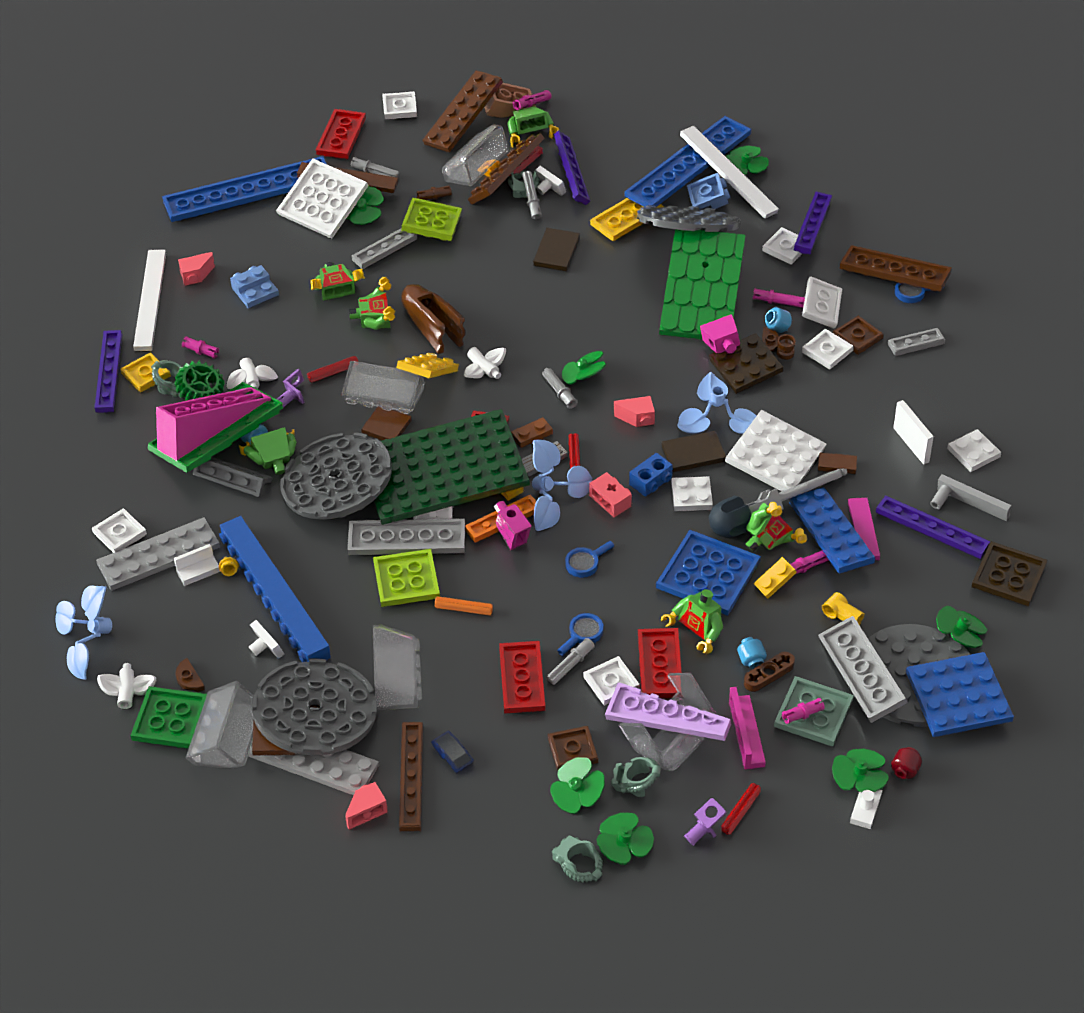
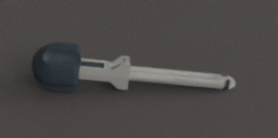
[709,468,847,538]

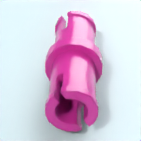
[182,336,219,359]
[782,698,825,724]

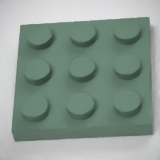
[774,676,854,747]

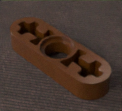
[744,652,795,692]

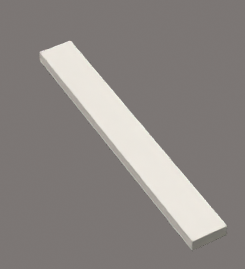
[680,126,779,219]
[133,250,166,351]

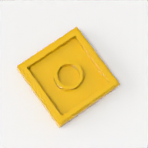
[120,352,171,393]

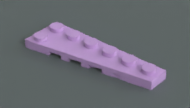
[605,682,731,741]

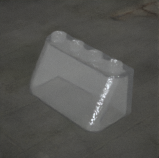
[442,124,509,187]
[341,361,425,414]
[373,624,422,711]
[186,681,254,769]

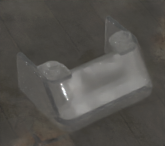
[619,673,717,771]

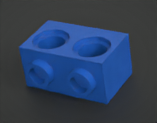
[629,453,673,497]

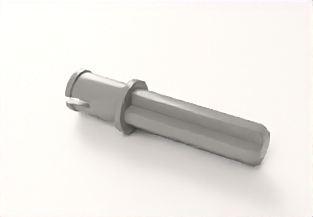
[351,157,399,177]
[522,171,542,219]
[542,368,578,409]
[547,638,595,685]

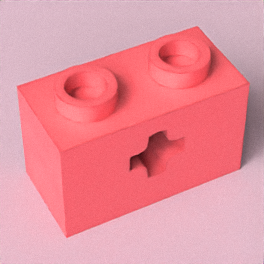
[589,472,632,517]

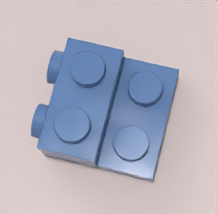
[687,173,730,210]
[230,265,279,308]

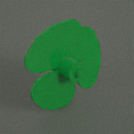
[725,146,769,176]
[346,186,384,225]
[562,351,606,385]
[936,606,987,648]
[832,749,889,793]
[550,757,605,814]
[597,813,654,864]

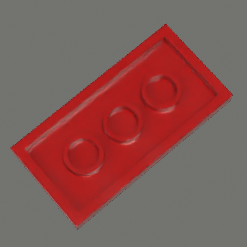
[316,109,366,159]
[638,628,683,698]
[499,641,545,713]

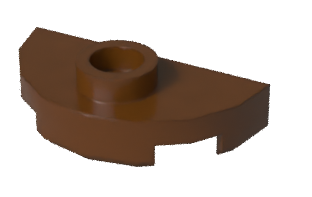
[762,327,779,352]
[175,658,205,692]

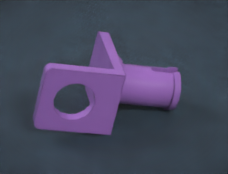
[276,369,304,408]
[684,798,726,846]

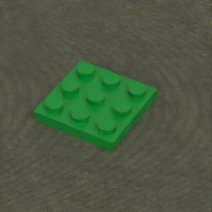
[131,686,209,749]

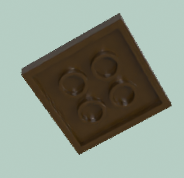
[709,333,783,394]
[971,541,1048,607]

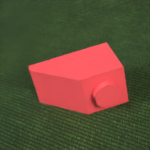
[178,252,215,286]
[614,396,655,427]
[346,782,388,830]

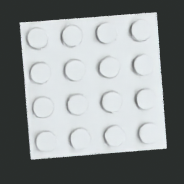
[276,159,368,239]
[725,410,826,491]

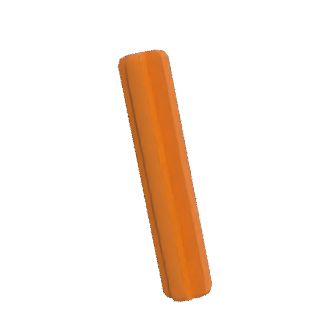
[434,596,493,615]

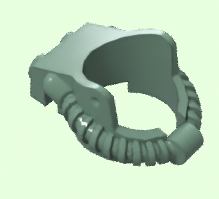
[508,171,540,198]
[151,360,190,398]
[611,757,661,797]
[552,836,603,883]

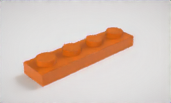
[465,494,536,543]

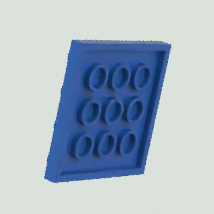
[656,530,761,616]
[906,652,1014,737]

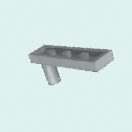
[930,474,1011,521]

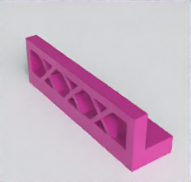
[729,687,766,769]

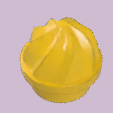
[219,557,239,576]

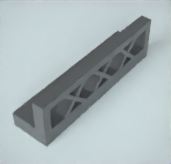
[193,457,273,497]

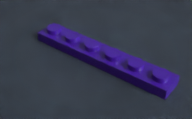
[554,130,590,205]
[793,192,832,254]
[95,330,123,413]
[876,495,990,559]

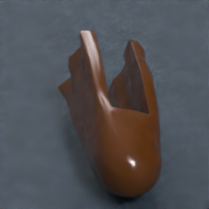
[401,284,466,354]

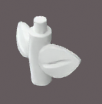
[464,347,506,379]
[227,358,278,390]
[97,663,156,709]

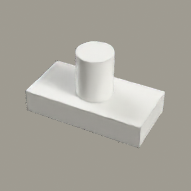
[536,166,566,196]
[249,620,284,659]
[850,790,882,829]

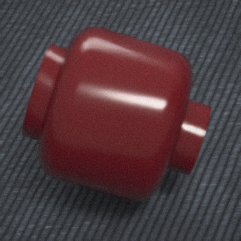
[891,747,922,779]

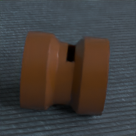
[776,334,796,360]

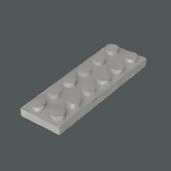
[96,517,220,591]
[348,519,465,555]
[818,616,908,723]
[248,746,379,795]

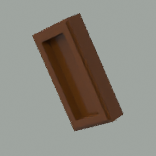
[818,453,857,474]

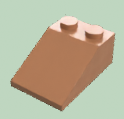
[484,83,536,118]

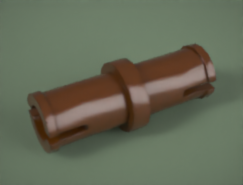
[417,185,452,200]

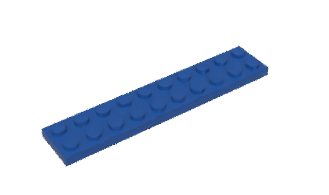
[625,116,751,207]
[162,156,327,222]

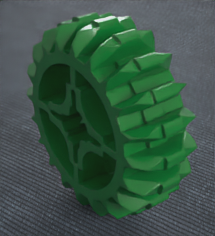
[175,360,225,401]

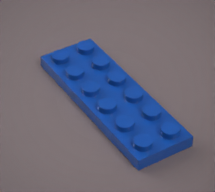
[789,487,875,573]

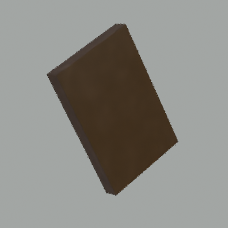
[533,228,580,271]
[661,431,726,472]

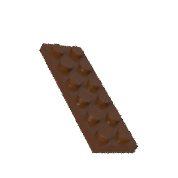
[422,70,503,153]
[467,133,544,205]
[840,245,952,292]

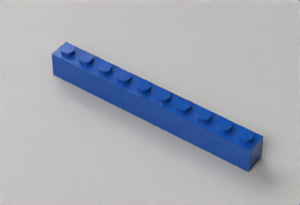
[219,516,331,662]

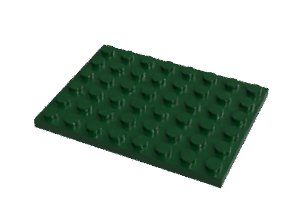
[374,409,530,525]

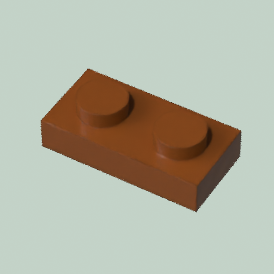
[511,418,553,448]

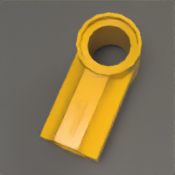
[822,592,865,625]

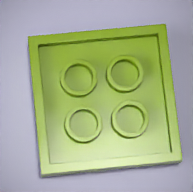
[401,198,462,241]
[373,549,440,607]

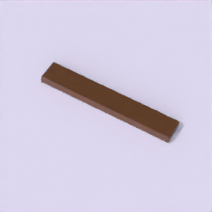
[297,162,398,193]
[399,722,423,831]

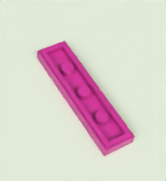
[848,498,880,560]

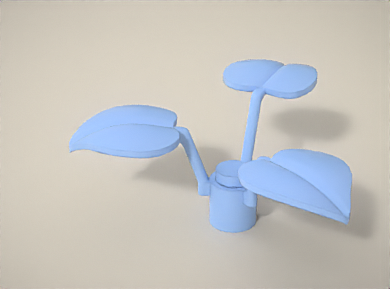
[677,372,756,434]
[532,440,592,531]
[56,586,112,680]

